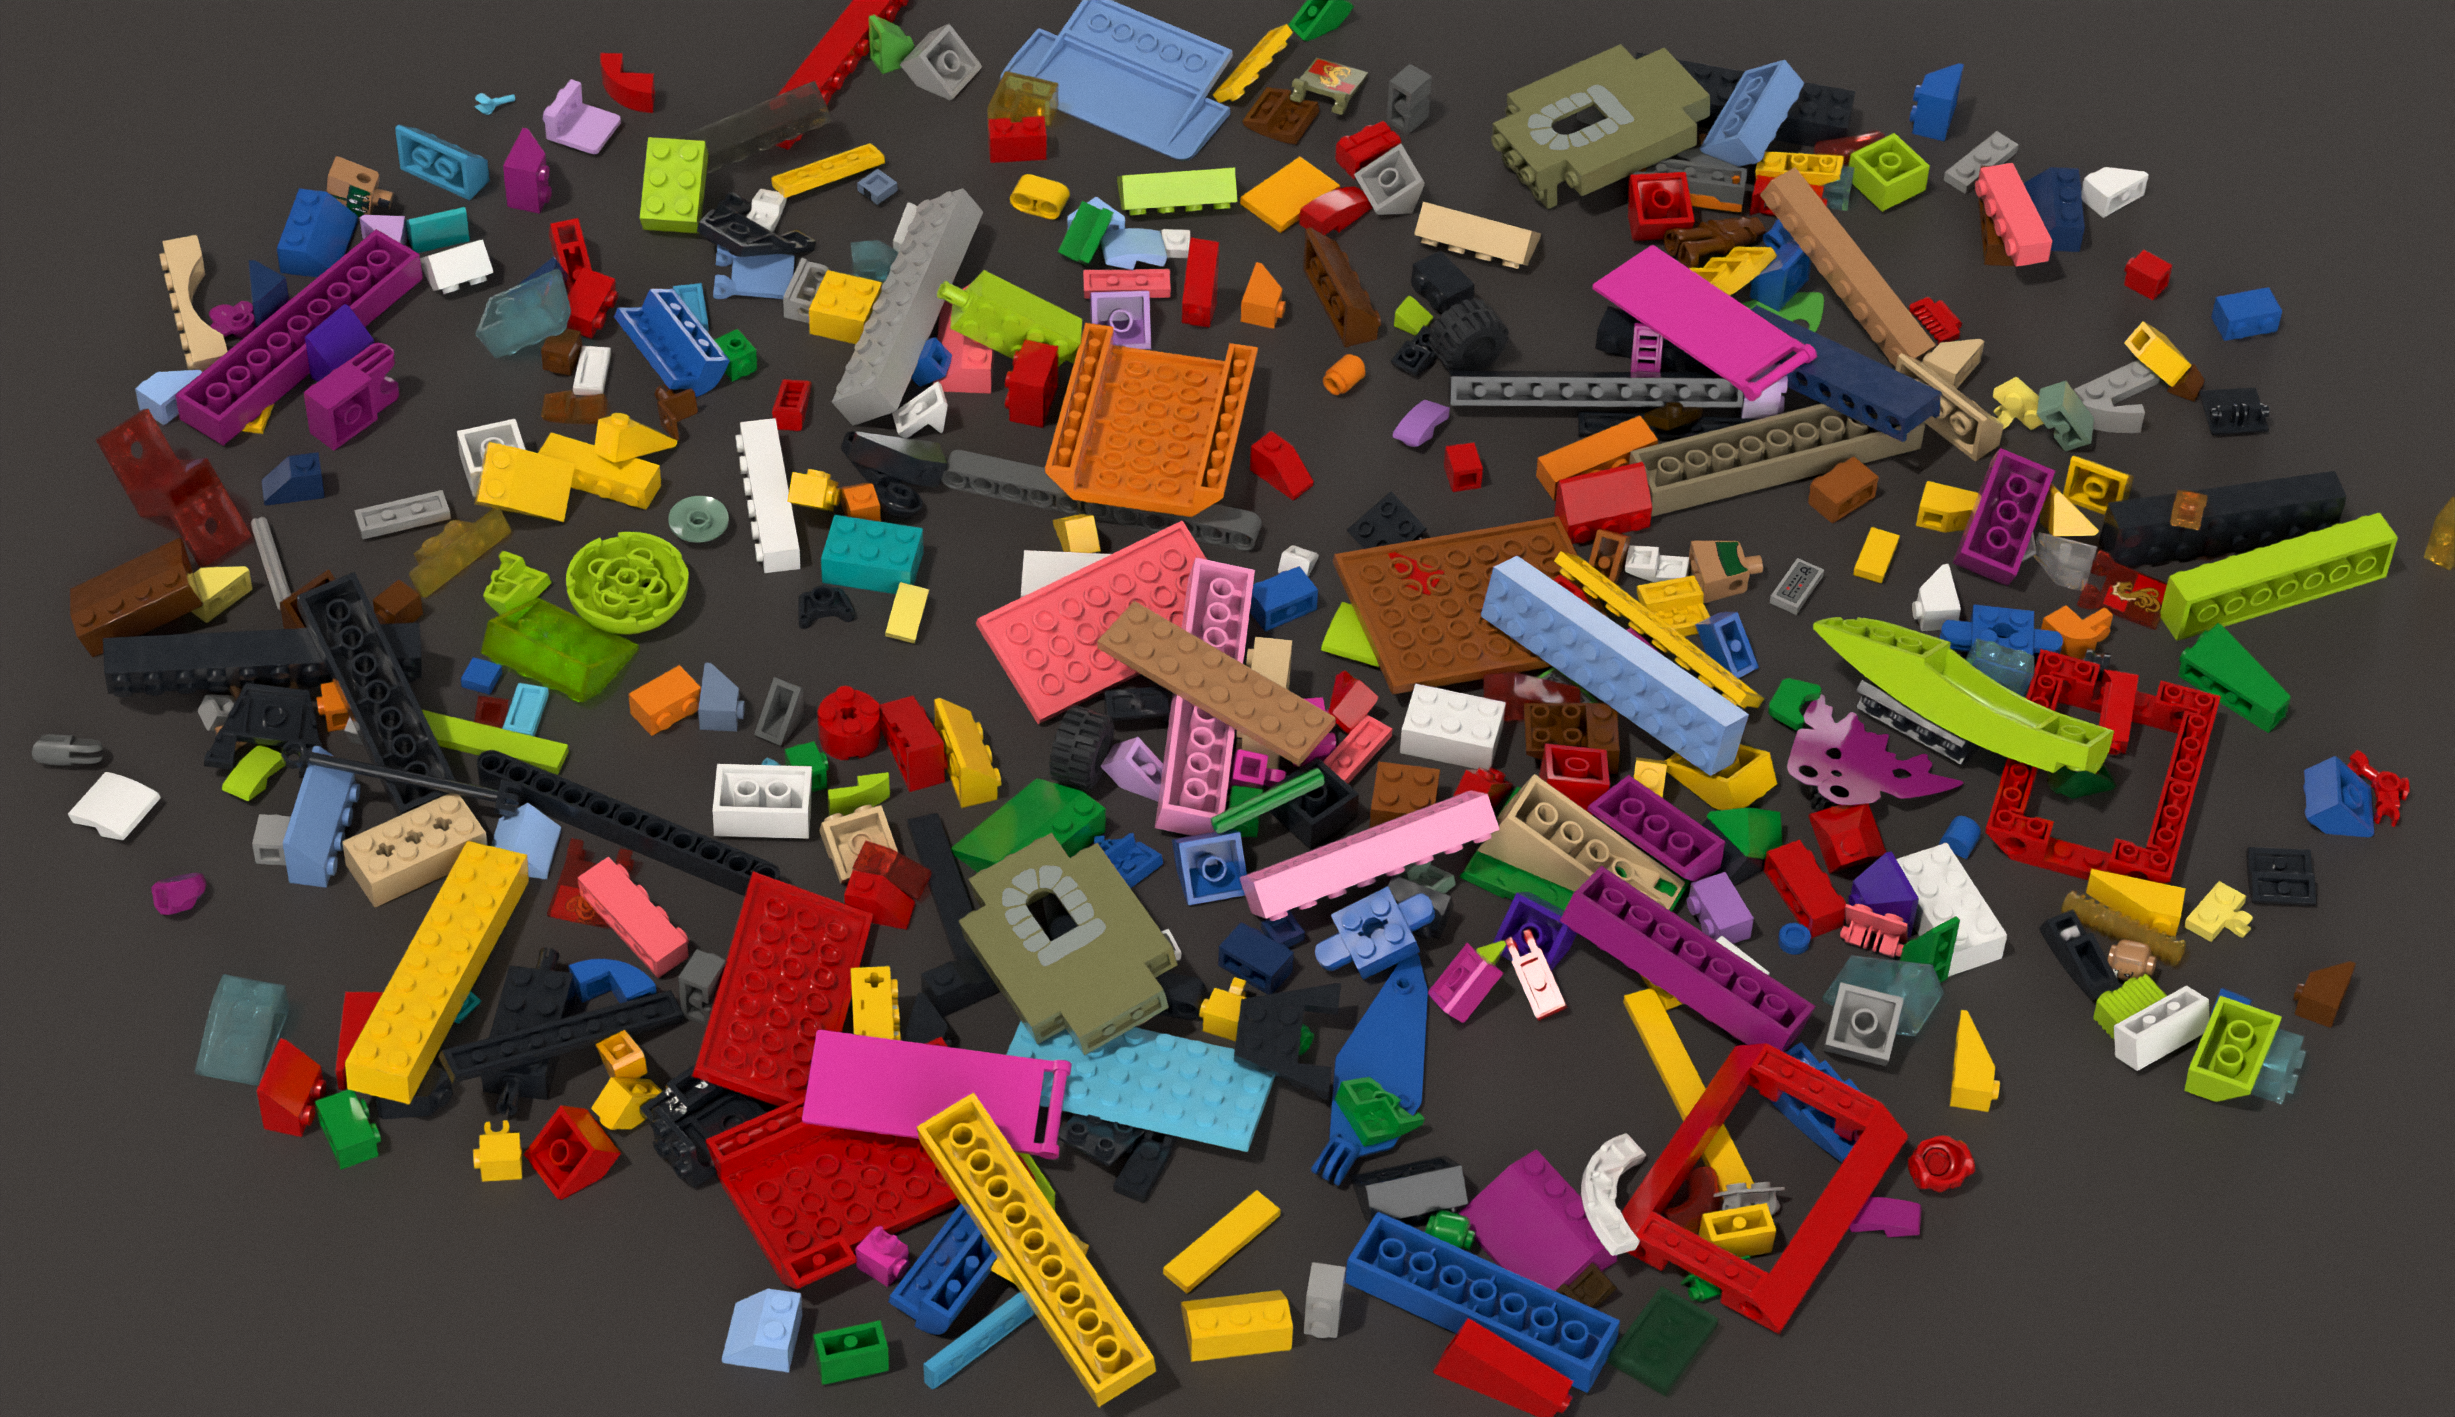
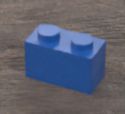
[2211,287,2282,341]
[1250,566,1318,632]

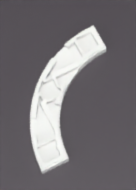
[1581,1133,1646,1256]

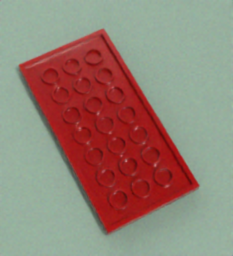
[692,872,873,1107]

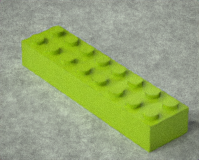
[2159,512,2398,641]

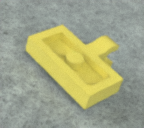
[1993,376,2044,430]
[2184,881,2253,942]

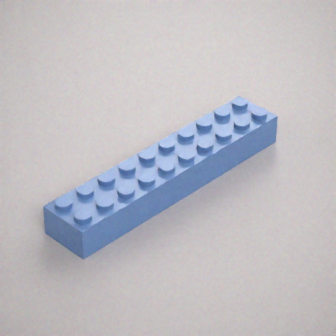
[1481,556,1749,776]

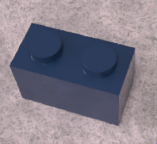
[1218,922,1294,995]

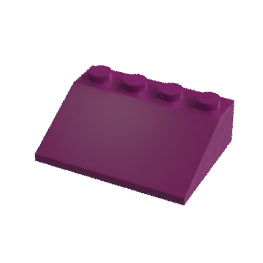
[1458,1149,1617,1291]

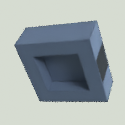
[857,169,898,205]

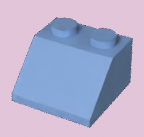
[722,1289,802,1372]

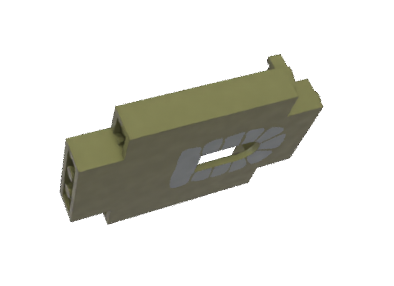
[1491,44,1710,209]
[959,833,1178,1056]

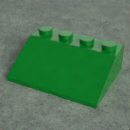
[950,778,1106,873]

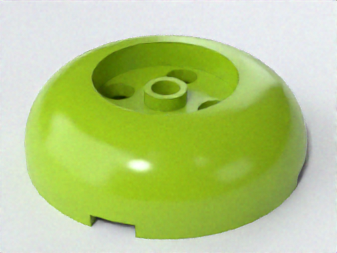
[566,532,689,634]

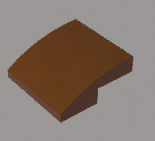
[1242,87,1320,144]

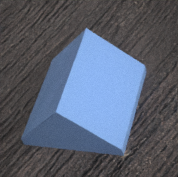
[491,803,561,879]

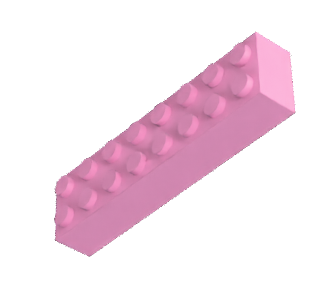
[1239,790,1500,921]

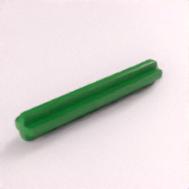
[1211,768,1325,834]

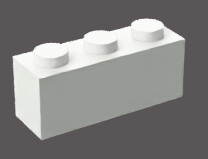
[2114,986,2209,1071]

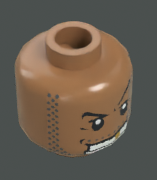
[2108,939,2157,981]

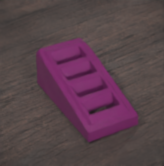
[1630,323,1663,372]

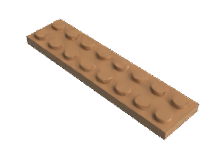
[1097,601,1336,766]

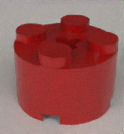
[817,686,880,760]

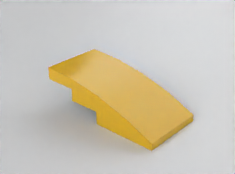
[1689,247,1777,296]

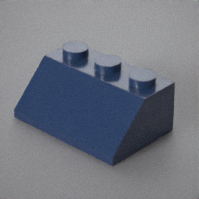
[2023,167,2085,252]

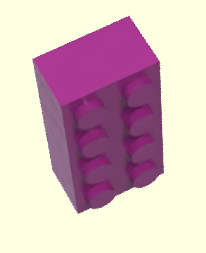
[1952,448,2055,586]

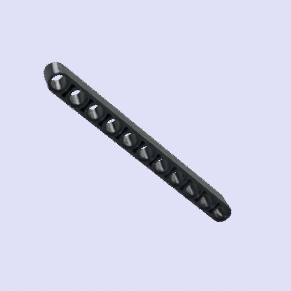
[477,750,781,896]

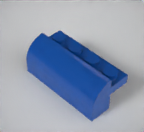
[614,289,730,397]
[888,1204,997,1335]

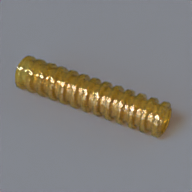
[2061,890,2186,967]

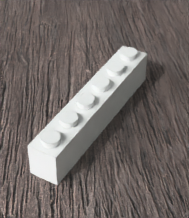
[735,418,800,573]

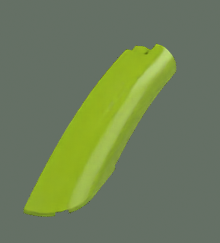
[1813,617,2114,773]

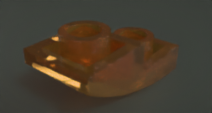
[541,390,608,424]

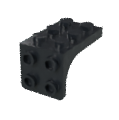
[651,1090,766,1188]

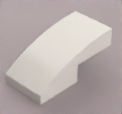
[747,189,787,232]
[1625,545,1690,582]

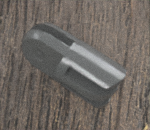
[32,734,103,766]

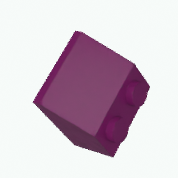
[503,128,552,214]

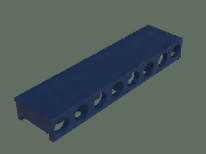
[1750,305,1942,442]

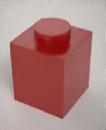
[2124,250,2173,301]
[1444,443,1483,492]

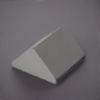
[1354,143,1425,215]

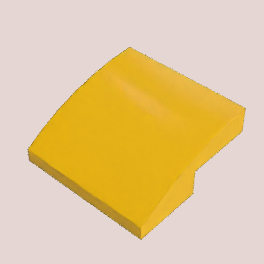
[1637,575,1710,639]

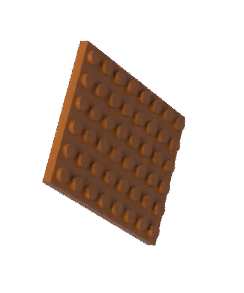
[1333,516,1607,695]

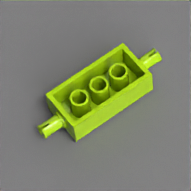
[937,270,1082,366]

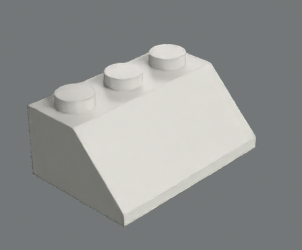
[713,764,812,839]

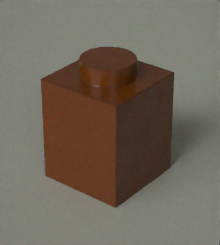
[541,325,582,376]
[373,579,423,624]

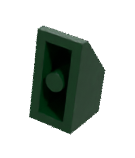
[2045,763,2117,799]

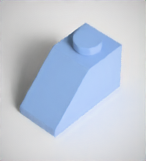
[135,370,202,425]

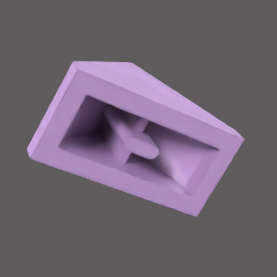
[360,215,407,246]

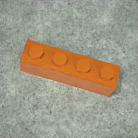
[1536,416,1658,501]

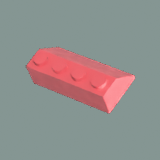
[933,285,995,394]

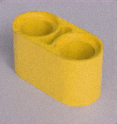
[1010,174,1070,220]

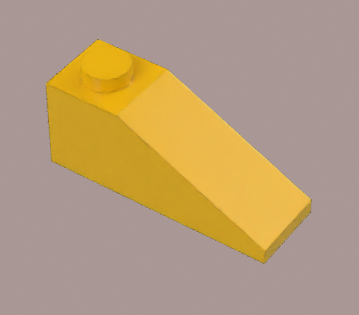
[594,413,677,463]
[2086,869,2186,937]
[1950,1010,2000,1112]

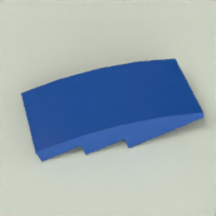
[1769,1042,1861,1162]

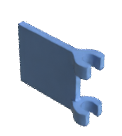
[713,244,794,299]

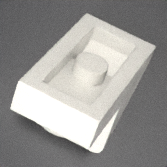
[892,381,947,439]

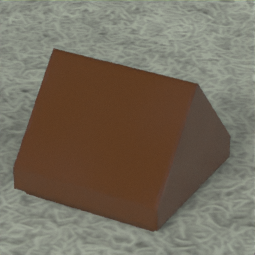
[2167,364,2205,402]

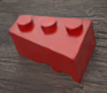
[879,696,948,792]

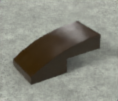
[1556,1262,1617,1309]

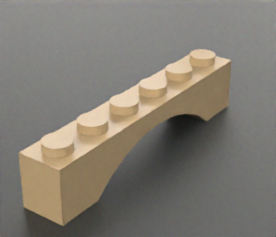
[159,235,228,372]

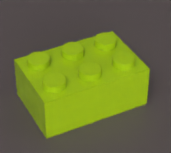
[640,137,708,233]

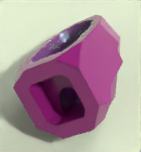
[151,873,207,915]

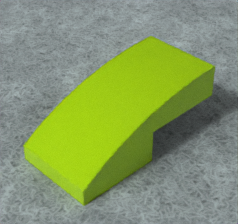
[222,744,285,801]
[828,772,890,816]

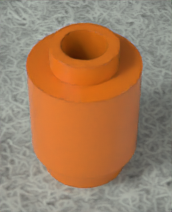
[1323,354,1366,395]

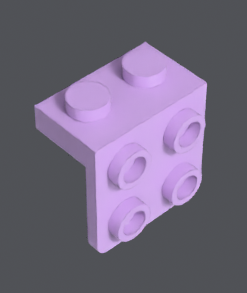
[543,79,621,154]

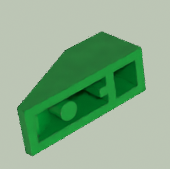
[1899,916,1960,992]

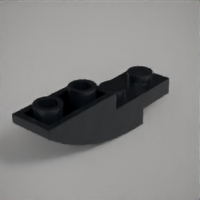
[640,1065,731,1126]

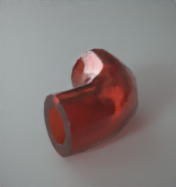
[1814,130,1886,166]
[1663,1166,1722,1234]

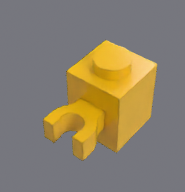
[1199,977,1247,1041]

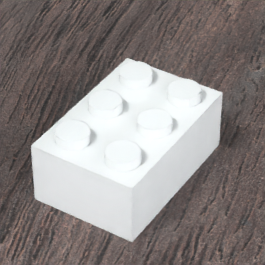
[1400,684,1506,770]

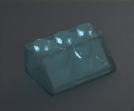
[475,268,571,359]

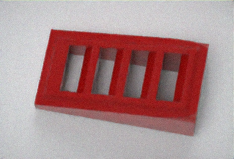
[772,379,812,431]

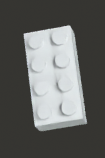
[1896,843,2007,977]

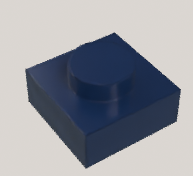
[1261,910,1305,947]

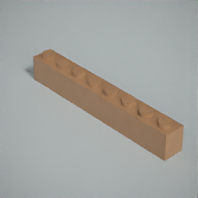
[1760,167,1936,368]

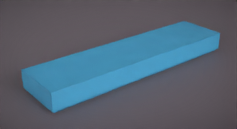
[924,1292,1034,1390]

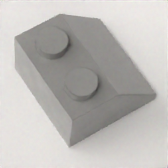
[900,24,983,100]
[1823,982,1904,1066]

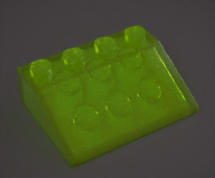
[481,597,639,702]

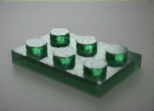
[1607,1286,1719,1396]

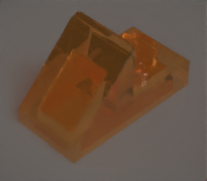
[2170,488,2208,530]

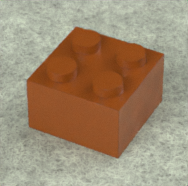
[1369,761,1440,828]

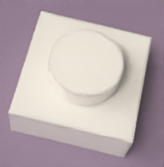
[1161,229,1190,258]

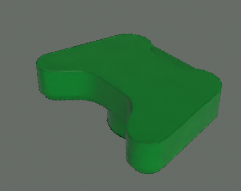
[1768,678,1821,730]

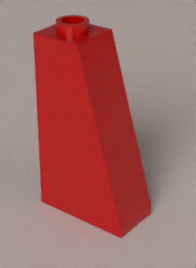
[1433,1318,1574,1417]

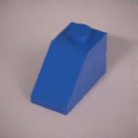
[1695,612,1759,678]

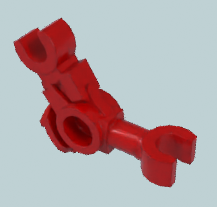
[2347,750,2410,827]

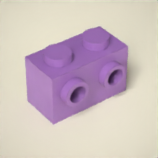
[1687,872,1754,944]

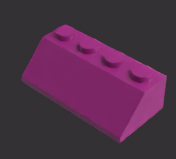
[1588,775,1725,882]

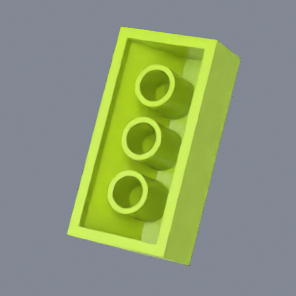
[1117,168,1237,215]

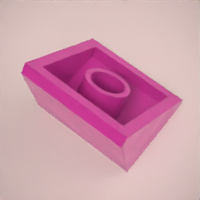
[1428,943,1504,1023]

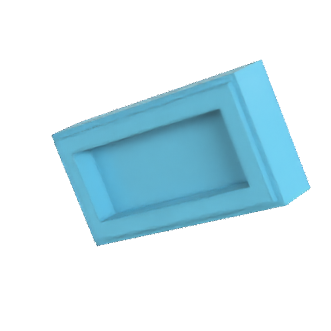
[502,683,549,737]

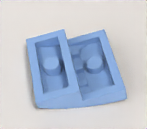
[1101,228,1167,270]

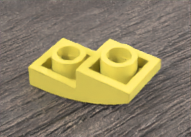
[885,582,929,644]

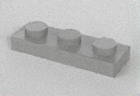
[1944,131,2019,194]
[2074,359,2160,404]
[354,490,451,540]

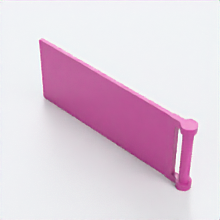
[1593,245,1817,401]
[802,1030,1072,1159]

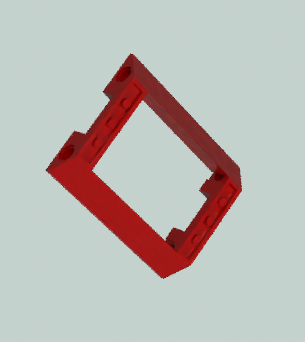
[1985,649,2221,884]
[1621,1043,1908,1334]

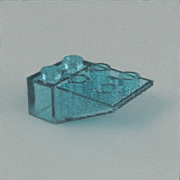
[1822,955,1944,1036]

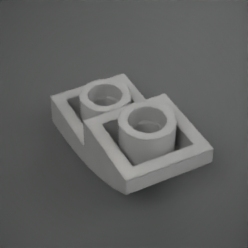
[2082,398,2145,433]

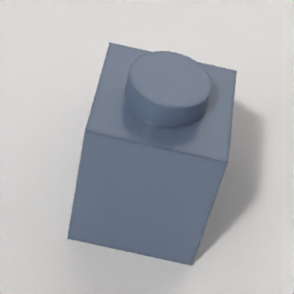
[698,663,745,731]

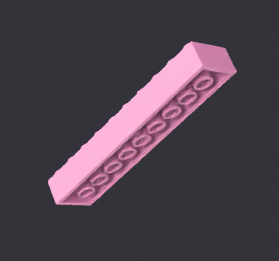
[1155,557,1255,836]

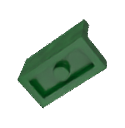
[1058,201,1114,268]

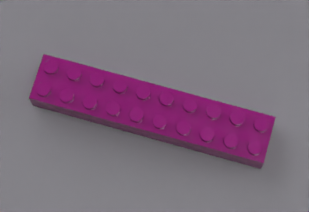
[175,229,423,446]

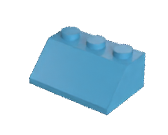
[395,125,490,201]

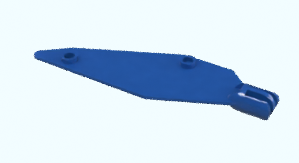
[1311,954,1428,1186]

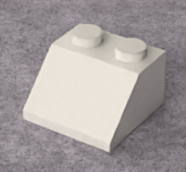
[420,239,494,294]

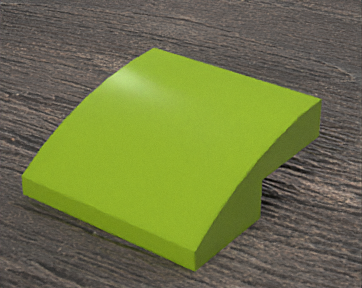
[1321,602,1379,667]

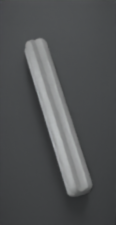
[251,517,291,611]

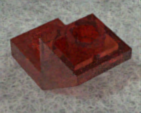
[852,840,932,900]

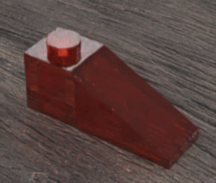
[1484,672,1580,721]

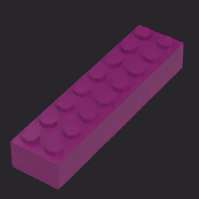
[1560,866,1816,1052]

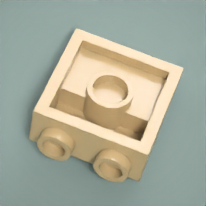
[819,805,902,884]

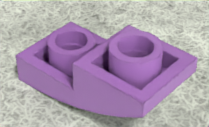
[1393,400,1450,447]

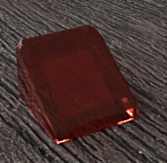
[474,695,511,729]

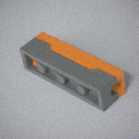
[1633,158,1747,213]

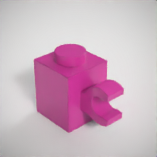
[1228,749,1286,789]
[856,1226,910,1287]

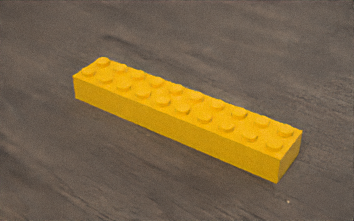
[345,841,529,1104]
[916,1092,1156,1408]

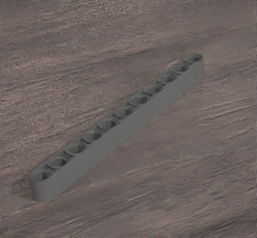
[941,450,1262,551]

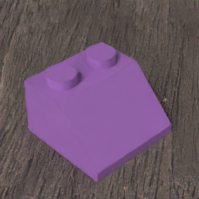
[1090,291,1151,349]

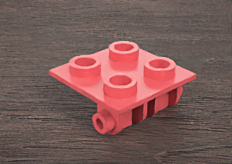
[1840,904,1908,958]

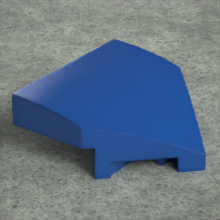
[1094,833,1163,888]

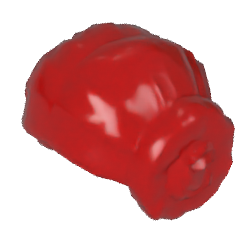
[1908,1135,1975,1193]

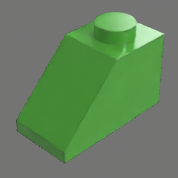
[869,15,914,74]

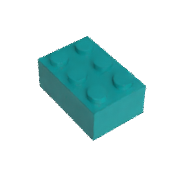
[821,515,923,594]

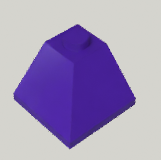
[1848,851,1919,938]

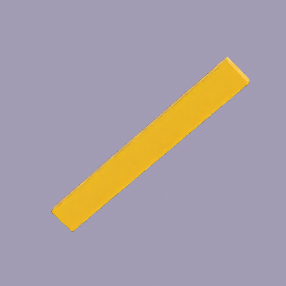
[1623,987,1754,1200]

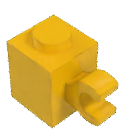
[473,1121,522,1182]

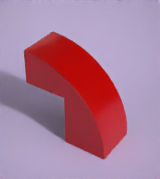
[600,53,655,113]

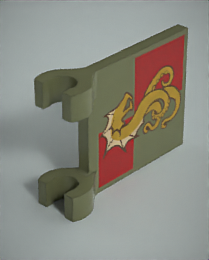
[1290,58,1368,115]

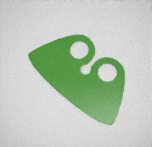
[1741,292,1824,332]

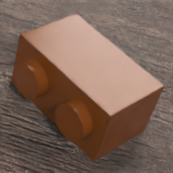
[1808,457,1879,524]

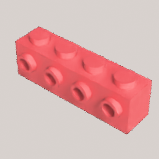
[1975,163,2052,267]
[578,857,689,978]

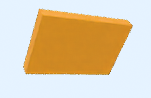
[1240,157,1340,233]

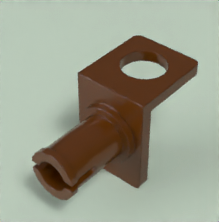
[655,384,698,440]

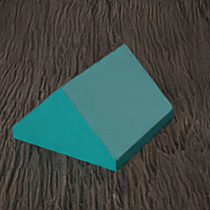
[405,207,470,253]

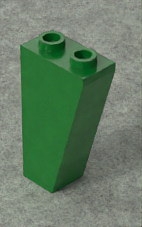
[2178,623,2291,733]

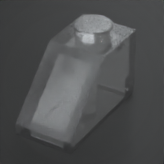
[2034,532,2097,592]

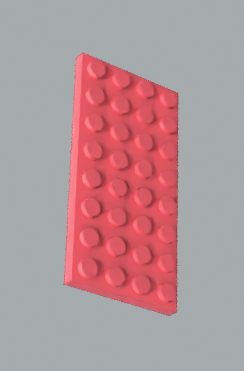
[976,521,1207,724]

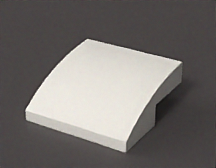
[68,772,161,840]

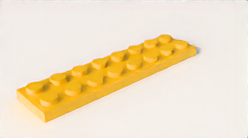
[1554,551,1764,709]

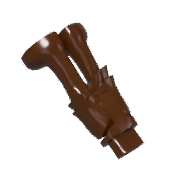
[1663,216,1766,268]

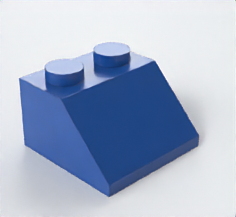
[1909,63,1964,141]
[1749,241,1812,312]
[2303,756,2374,837]
[1172,829,1247,905]

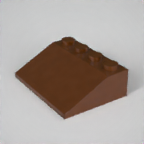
[70,537,204,658]

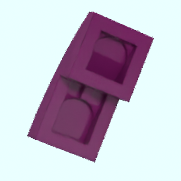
[1849,1197,1922,1237]

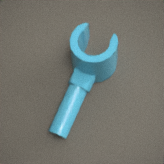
[475,93,515,115]

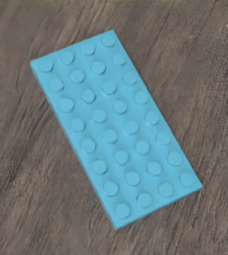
[1006,1021,1275,1152]

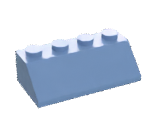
[1699,60,1804,167]
[283,746,360,888]

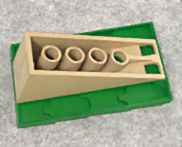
[1459,774,1690,912]

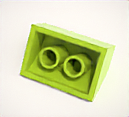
[2184,996,2282,1102]

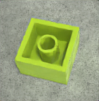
[1847,133,1930,211]

